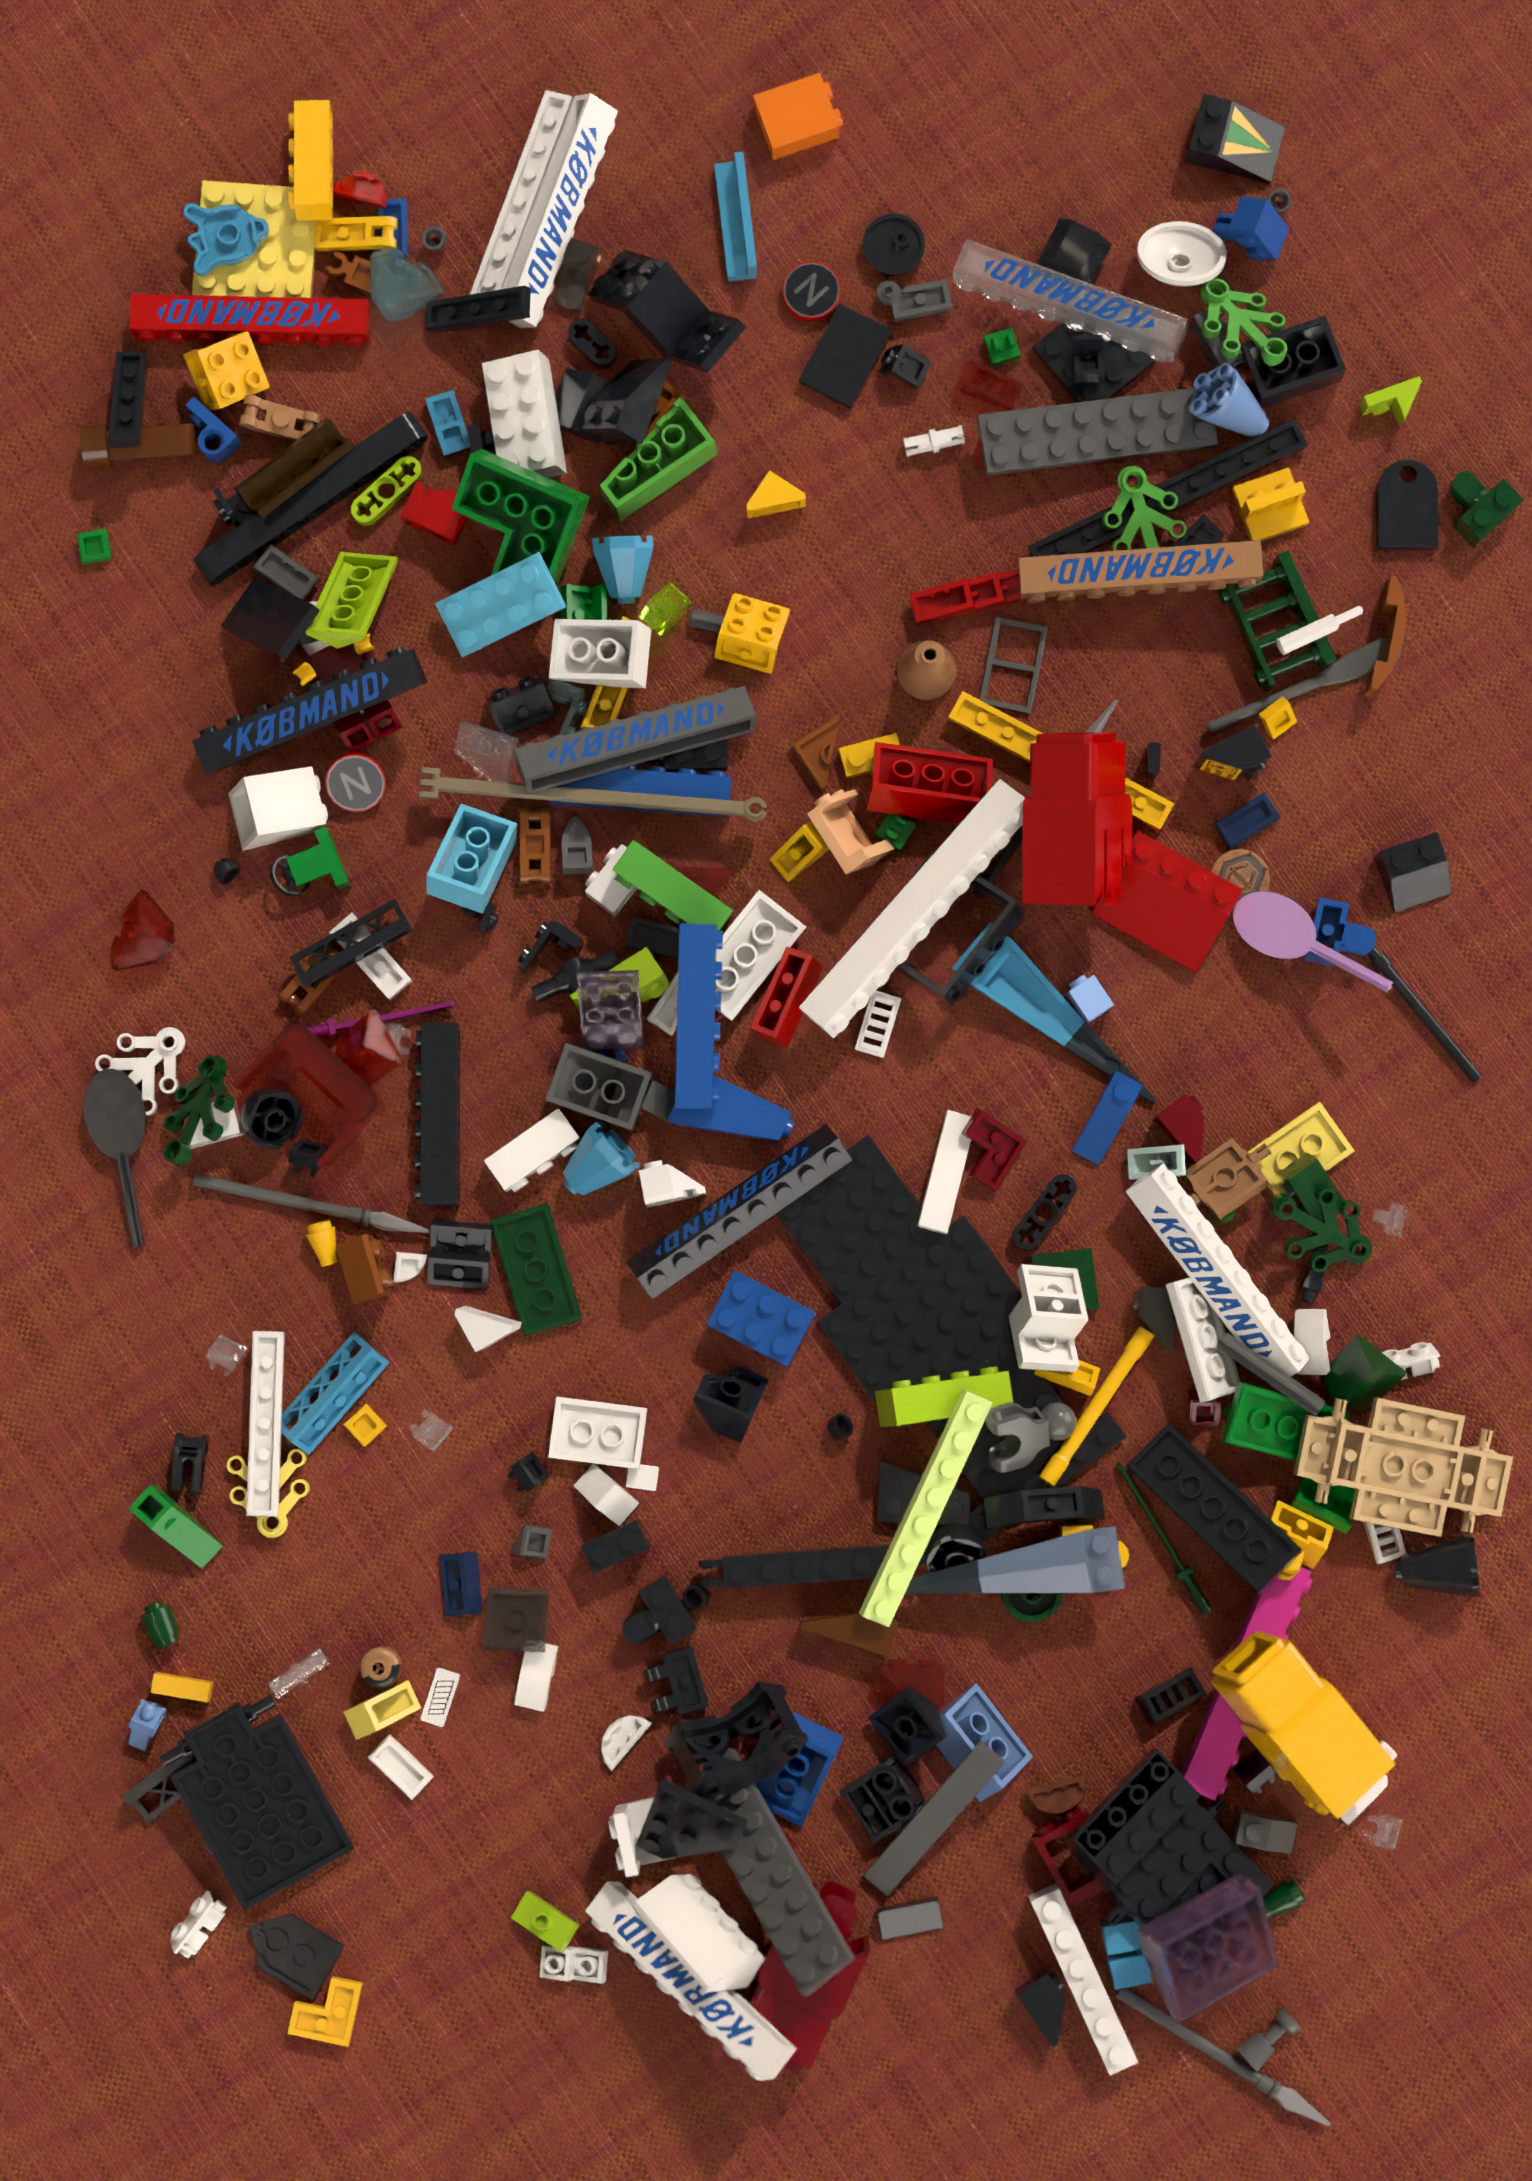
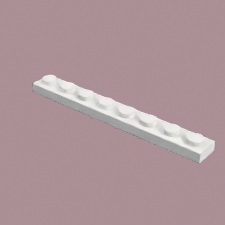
[470,90,574,295]

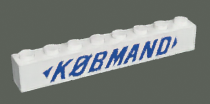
[502,93,618,328]
[1126,1163,1310,1387]
[585,1882,797,2081]

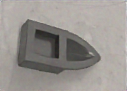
[561,816,593,874]

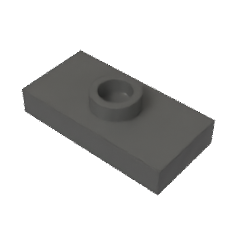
[253,544,320,600]

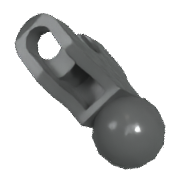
[985,1402,1077,1472]

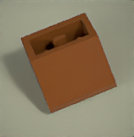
[336,1234,394,1305]

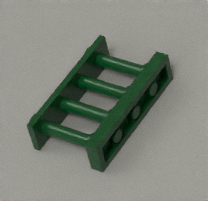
[1217,550,1336,692]

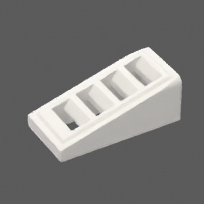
[855,991,901,1058]
[1363,1521,1406,1564]

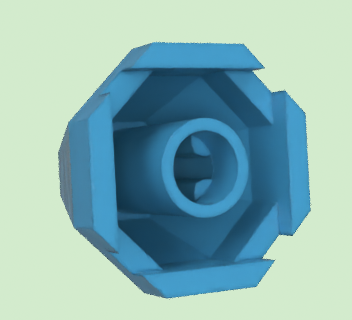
[592,536,654,604]
[563,1121,641,1196]

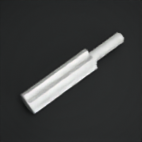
[1276,606,1363,655]

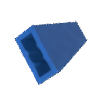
[667,1075,795,1143]

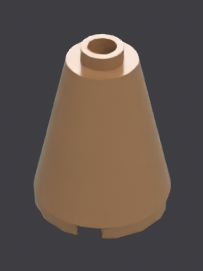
[897,641,956,700]

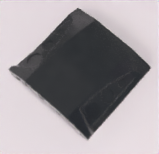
[1031,218,1112,304]
[839,1755,926,1844]

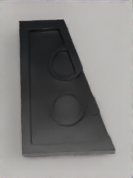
[878,1460,971,1526]

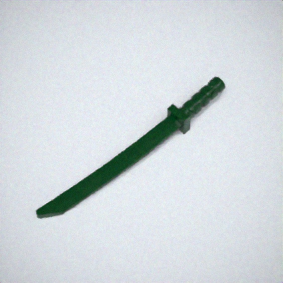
[1115,1462,1212,1615]

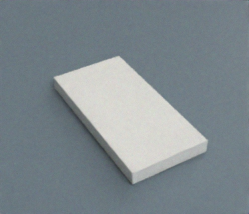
[1166,1277,1240,1403]

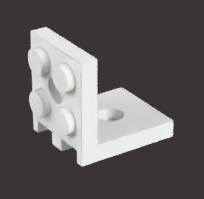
[609,1797,676,1877]

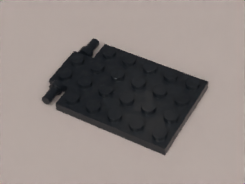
[160,1695,354,1910]

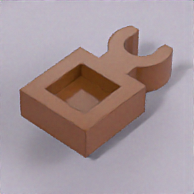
[327,252,384,297]

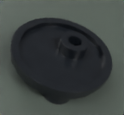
[862,213,925,277]

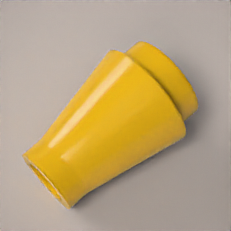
[306,1220,339,1267]

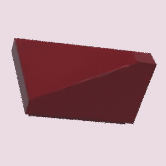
[1189,1390,1222,1426]

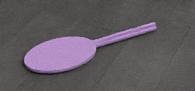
[1233,891,1393,993]

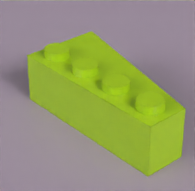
[875,1366,1013,1428]

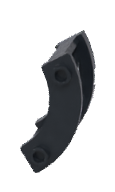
[665,1682,809,1798]

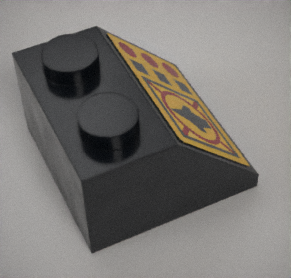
[1194,725,1272,781]

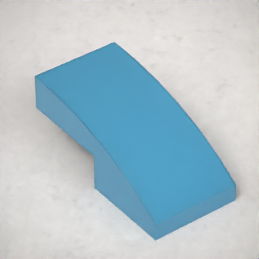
[425,390,471,456]

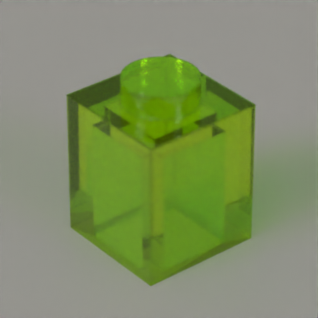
[639,582,692,636]

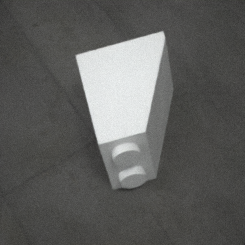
[228,766,328,850]

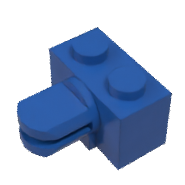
[1212,196,1289,262]
[1303,897,1376,967]

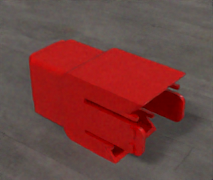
[1023,732,1132,906]

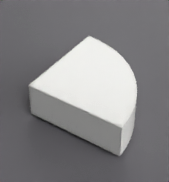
[393,1252,428,1282]

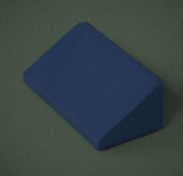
[439,1551,483,1616]

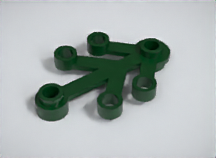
[163,1055,235,1166]
[1269,1186,1372,1273]

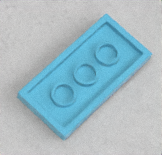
[435,552,566,657]

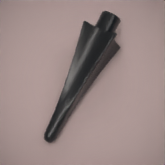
[1298,1244,1328,1304]

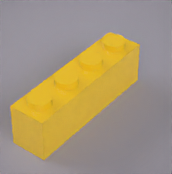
[289,100,333,221]

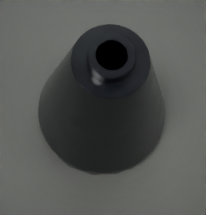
[1395,1535,1480,1597]

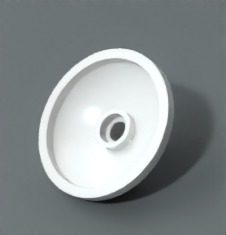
[1137,221,1227,287]

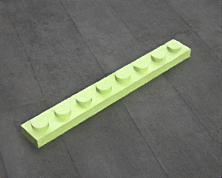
[859,1389,993,1627]

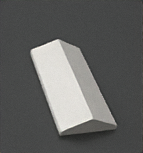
[716,890,806,1021]

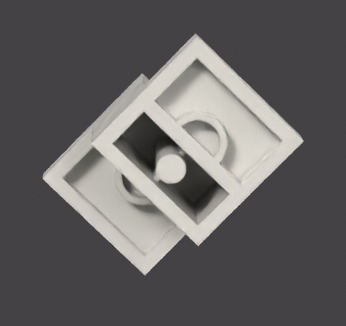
[1009,1264,1088,1372]

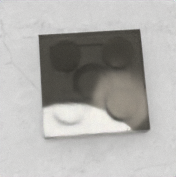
[483,1588,550,1652]

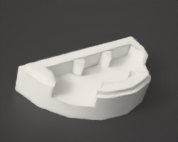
[601,1715,652,1771]

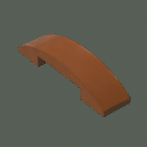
[1364,575,1406,698]

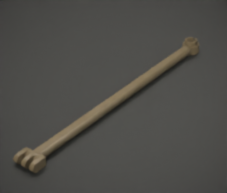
[417,767,767,823]

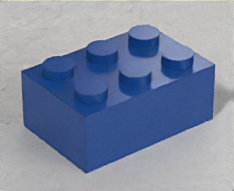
[706,1270,816,1367]

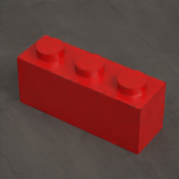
[750,946,823,1048]

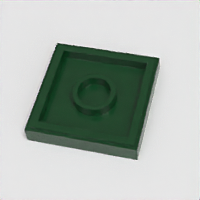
[1031,1248,1099,1310]

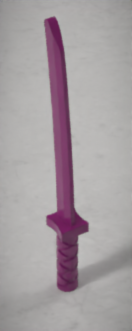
[286,1001,455,1042]

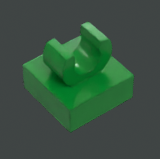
[983,328,1021,367]
[875,814,917,852]

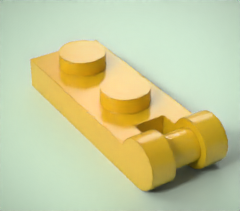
[314,216,397,252]

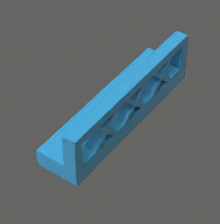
[714,152,757,281]
[281,1331,390,1454]

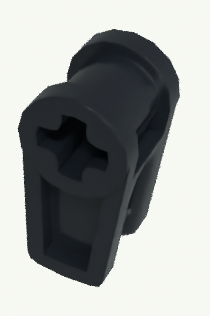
[171,1432,209,1493]

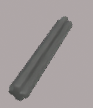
[1217,1333,1325,1415]

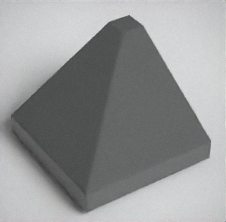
[511,1525,552,1559]

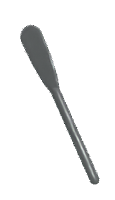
[1206,637,1401,733]

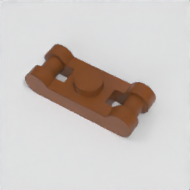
[520,807,551,884]
[278,942,340,1018]

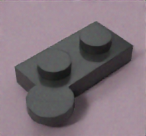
[877,279,952,322]

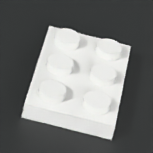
[548,1397,647,1469]

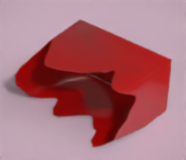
[400,479,469,546]

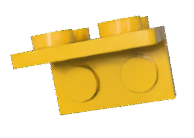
[183,331,269,411]
[714,593,790,674]

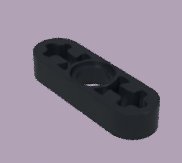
[1012,1174,1077,1250]

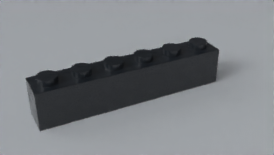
[415,1022,460,1206]

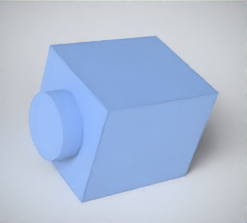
[1066,975,1114,1024]

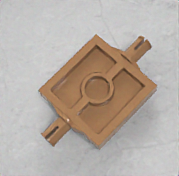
[1184,1138,1272,1220]

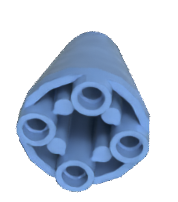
[1189,363,1269,438]

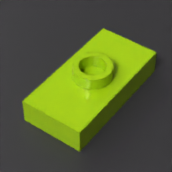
[511,1891,580,1952]

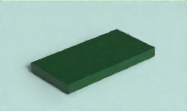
[490,1203,583,1337]

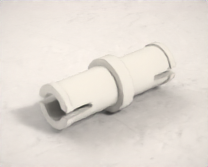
[903,425,965,457]

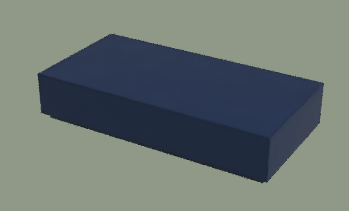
[1213,792,1281,850]

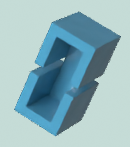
[1099,1916,1155,1990]

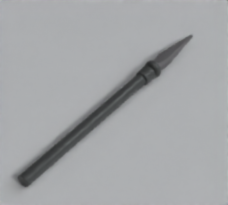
[193,1174,429,1233]
[1115,1988,1331,2126]

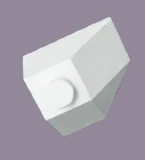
[639,1160,706,1208]

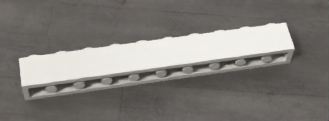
[799,779,1025,1039]

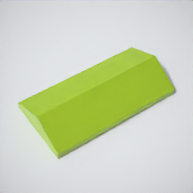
[306,552,398,649]

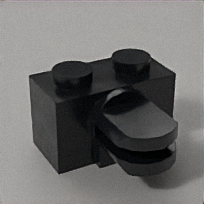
[622,1574,698,1645]

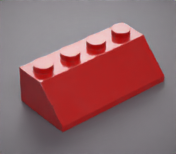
[867,742,993,824]

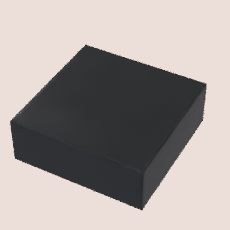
[1144,742,1161,778]

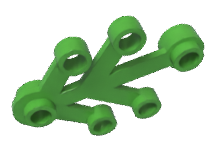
[1200,278,1287,366]
[1102,466,1187,551]

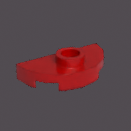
[333,171,387,209]

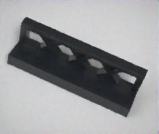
[289,899,413,990]
[122,1755,194,1823]

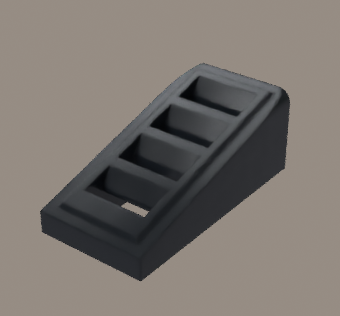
[1135,1667,1206,1725]

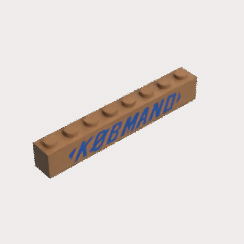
[1019,540,1263,603]

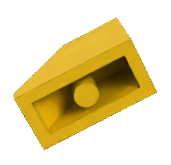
[769,821,829,882]

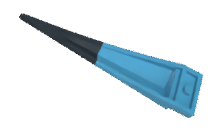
[952,922,1156,1102]

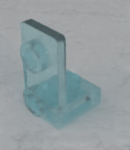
[546,679,588,735]

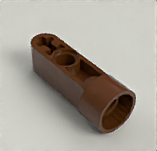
[80,423,197,468]

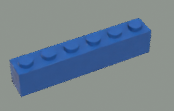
[549,765,732,818]
[675,923,723,1109]

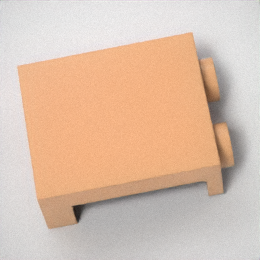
[807,789,894,875]

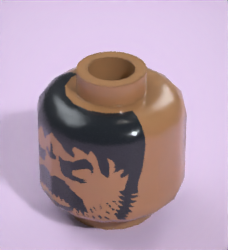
[360,1646,402,1688]

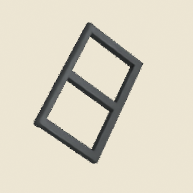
[979,617,1048,715]

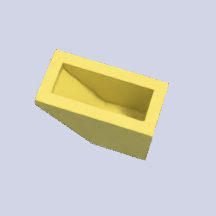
[344,1680,421,1740]

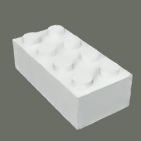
[482,350,567,478]

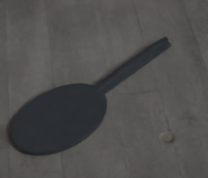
[84,1069,146,1247]

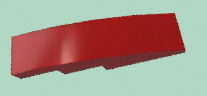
[909,568,1027,624]

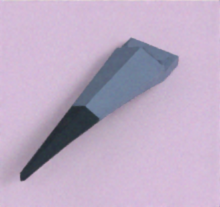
[905,1526,1125,1593]

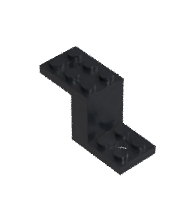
[587,250,746,373]

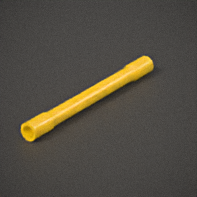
[1039,1327,1154,1487]

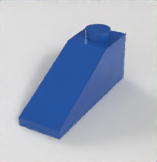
[1072,1071,1143,1165]

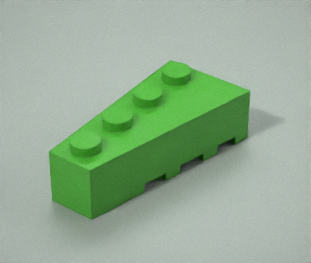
[600,396,717,522]
[612,840,733,931]

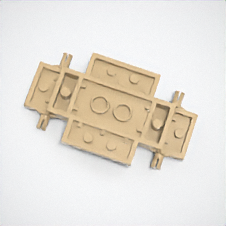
[1294,1397,1513,1537]

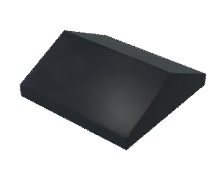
[555,368,609,445]
[868,1686,947,1767]

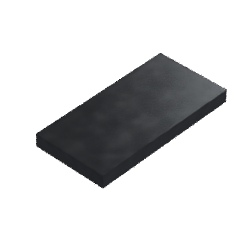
[221,578,320,660]

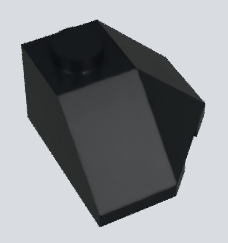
[693,1368,768,1443]

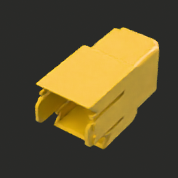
[1211,1631,1396,1819]

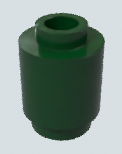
[140,1600,180,1649]

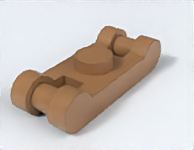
[239,395,321,442]

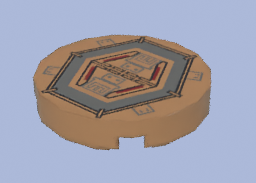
[1211,849,1270,908]

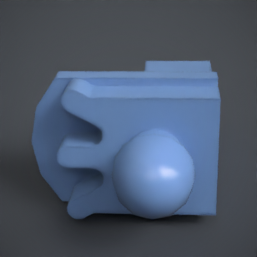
[128,1699,166,1751]

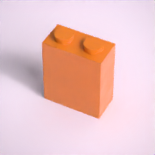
[753,73,843,160]

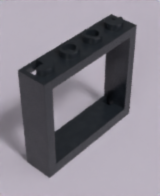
[895,847,1025,1008]

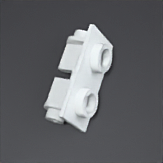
[1382,1342,1440,1380]
[170,1890,227,1958]

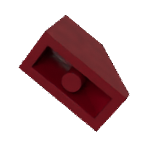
[1154,1094,1205,1165]

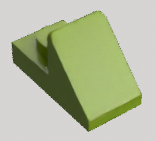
[1359,376,1422,427]

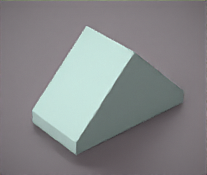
[1127,1145,1186,1180]

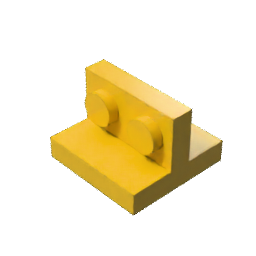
[1232,467,1309,541]

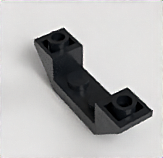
[982,1486,1105,1530]

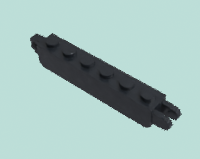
[698,1544,926,1588]

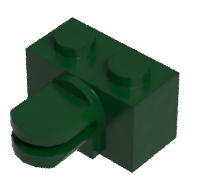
[1449,471,1524,548]

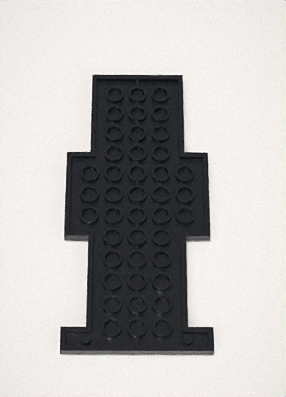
[776,1135,1126,1542]

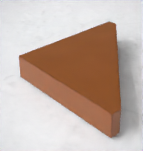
[791,715,840,792]

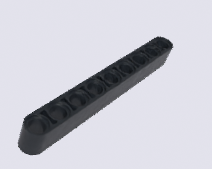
[193,412,428,586]

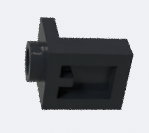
[879,344,931,389]
[459,903,499,936]

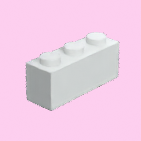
[484,1108,581,1193]

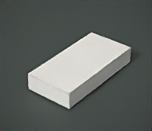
[367,1734,434,1800]

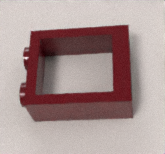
[1032,1807,1103,1908]

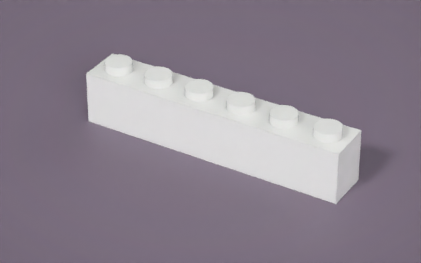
[1028,1883,1138,2075]

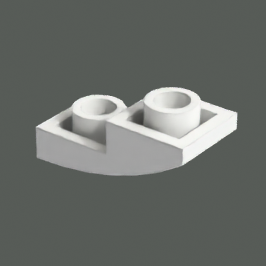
[1294,1309,1330,1375]
[514,1640,558,1712]
[540,1945,608,1984]

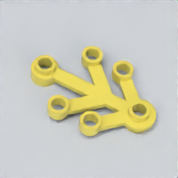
[227,1449,310,1538]

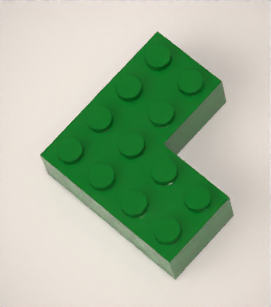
[451,449,590,587]

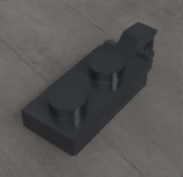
[645,739,728,772]

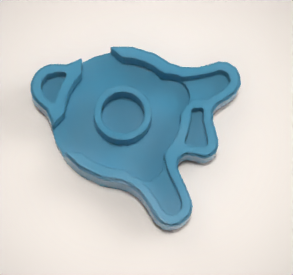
[183,203,269,277]

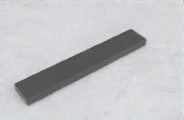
[864,1740,1004,1896]

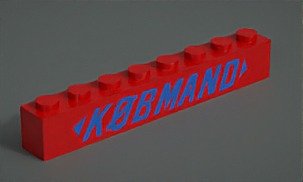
[129,294,372,347]

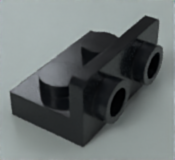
[485,676,556,738]

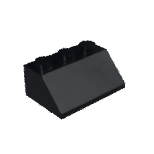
[1241,316,1346,408]

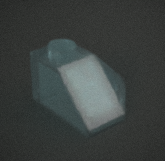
[370,248,446,322]

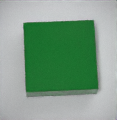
[77,529,113,565]

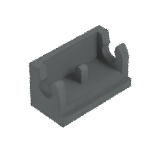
[1190,308,1243,369]

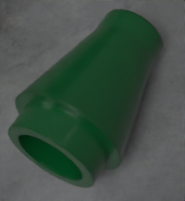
[1258,1879,1306,1919]

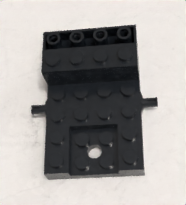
[1066,1749,1274,1975]

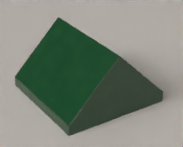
[1322,1334,1406,1412]

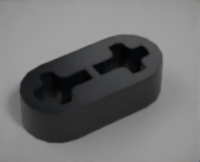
[568,319,616,369]

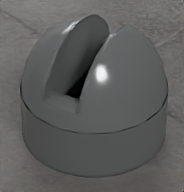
[1268,189,1292,214]
[422,226,447,251]

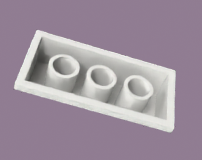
[633,1874,765,1992]

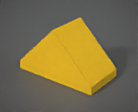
[746,470,806,518]

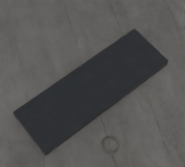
[1126,1423,1303,1595]

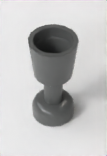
[1236,2007,1302,2072]

